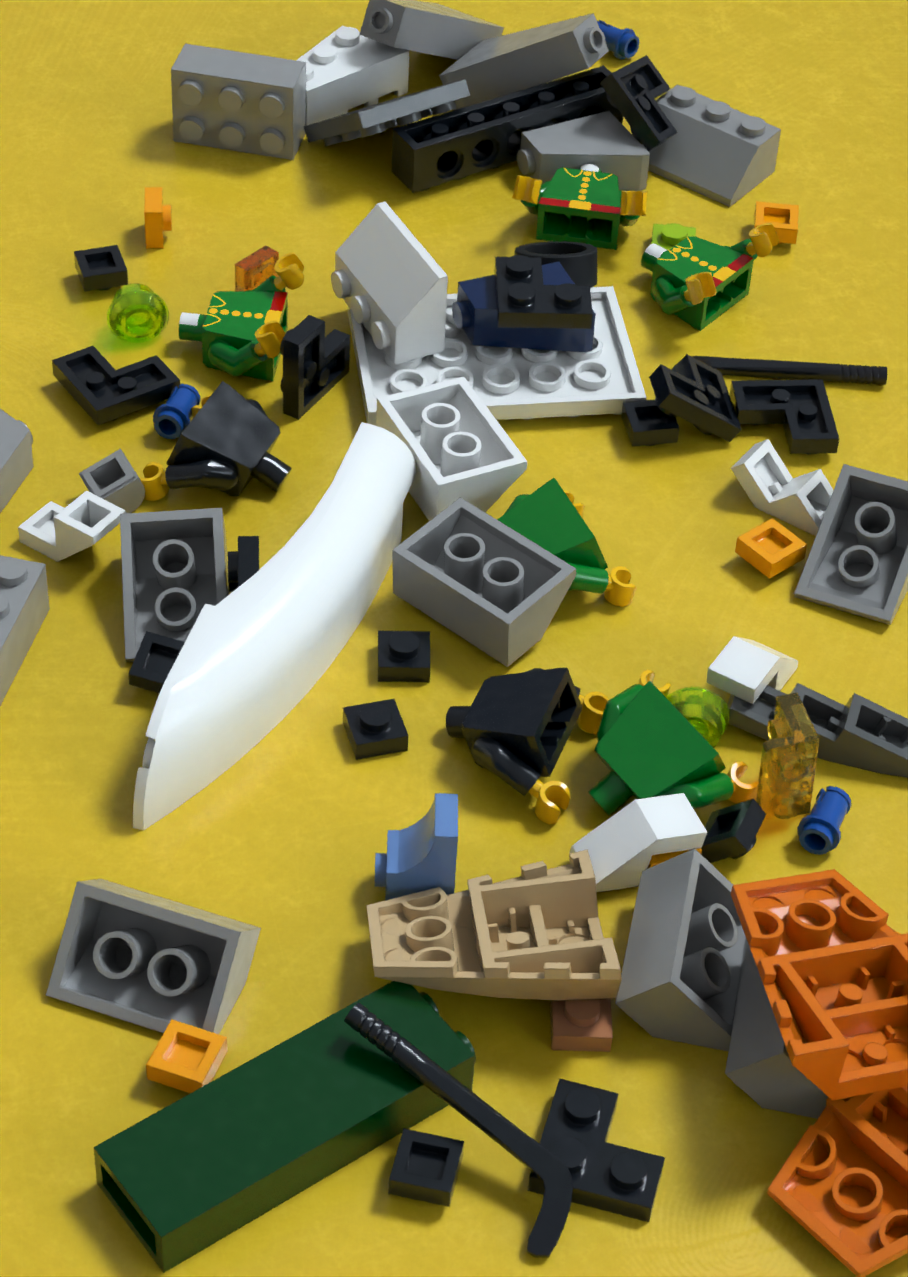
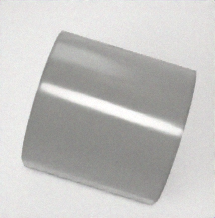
[79,449,145,513]

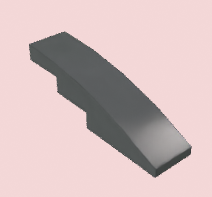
[722,683,908,778]

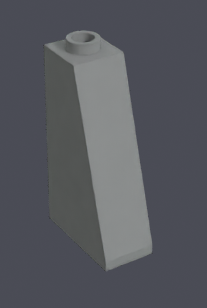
[359,0,504,60]
[439,13,609,110]

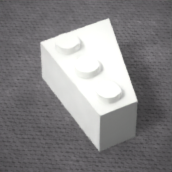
[296,26,409,126]

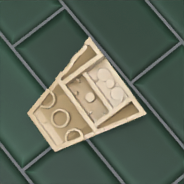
[366,849,622,1000]

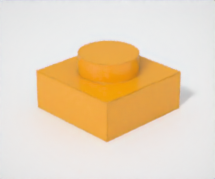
[144,187,172,249]
[754,201,799,244]
[735,518,807,579]
[146,1019,227,1093]

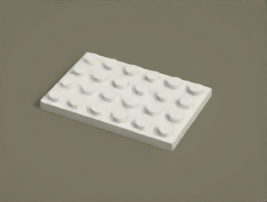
[348,286,646,426]

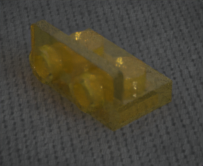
[756,692,820,821]

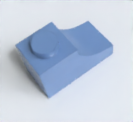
[374,793,458,900]

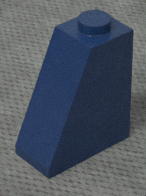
[452,262,596,352]

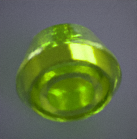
[107,283,169,343]
[666,686,730,748]

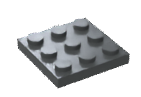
[303,79,470,147]

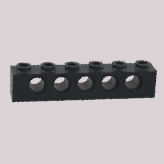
[391,66,623,193]

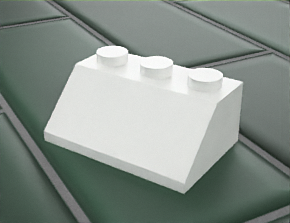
[331,202,448,365]
[376,376,527,521]

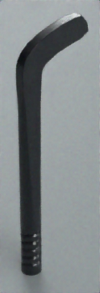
[672,356,887,385]
[344,1002,573,1257]

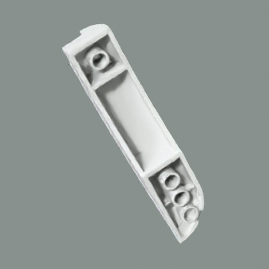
[133,422,417,831]

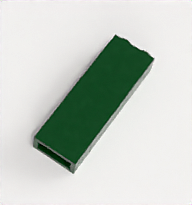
[94,981,476,1273]

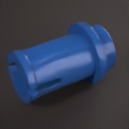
[597,20,640,59]
[153,384,201,439]
[797,786,851,855]

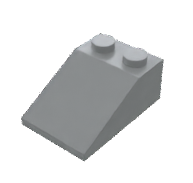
[794,464,908,625]
[120,508,229,662]

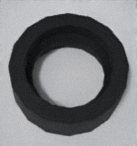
[514,241,597,288]

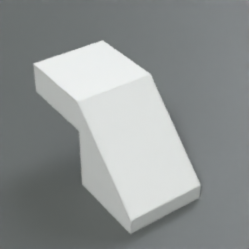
[731,439,834,536]
[18,490,126,562]
[706,636,799,704]
[569,793,707,893]

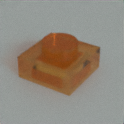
[235,245,279,291]

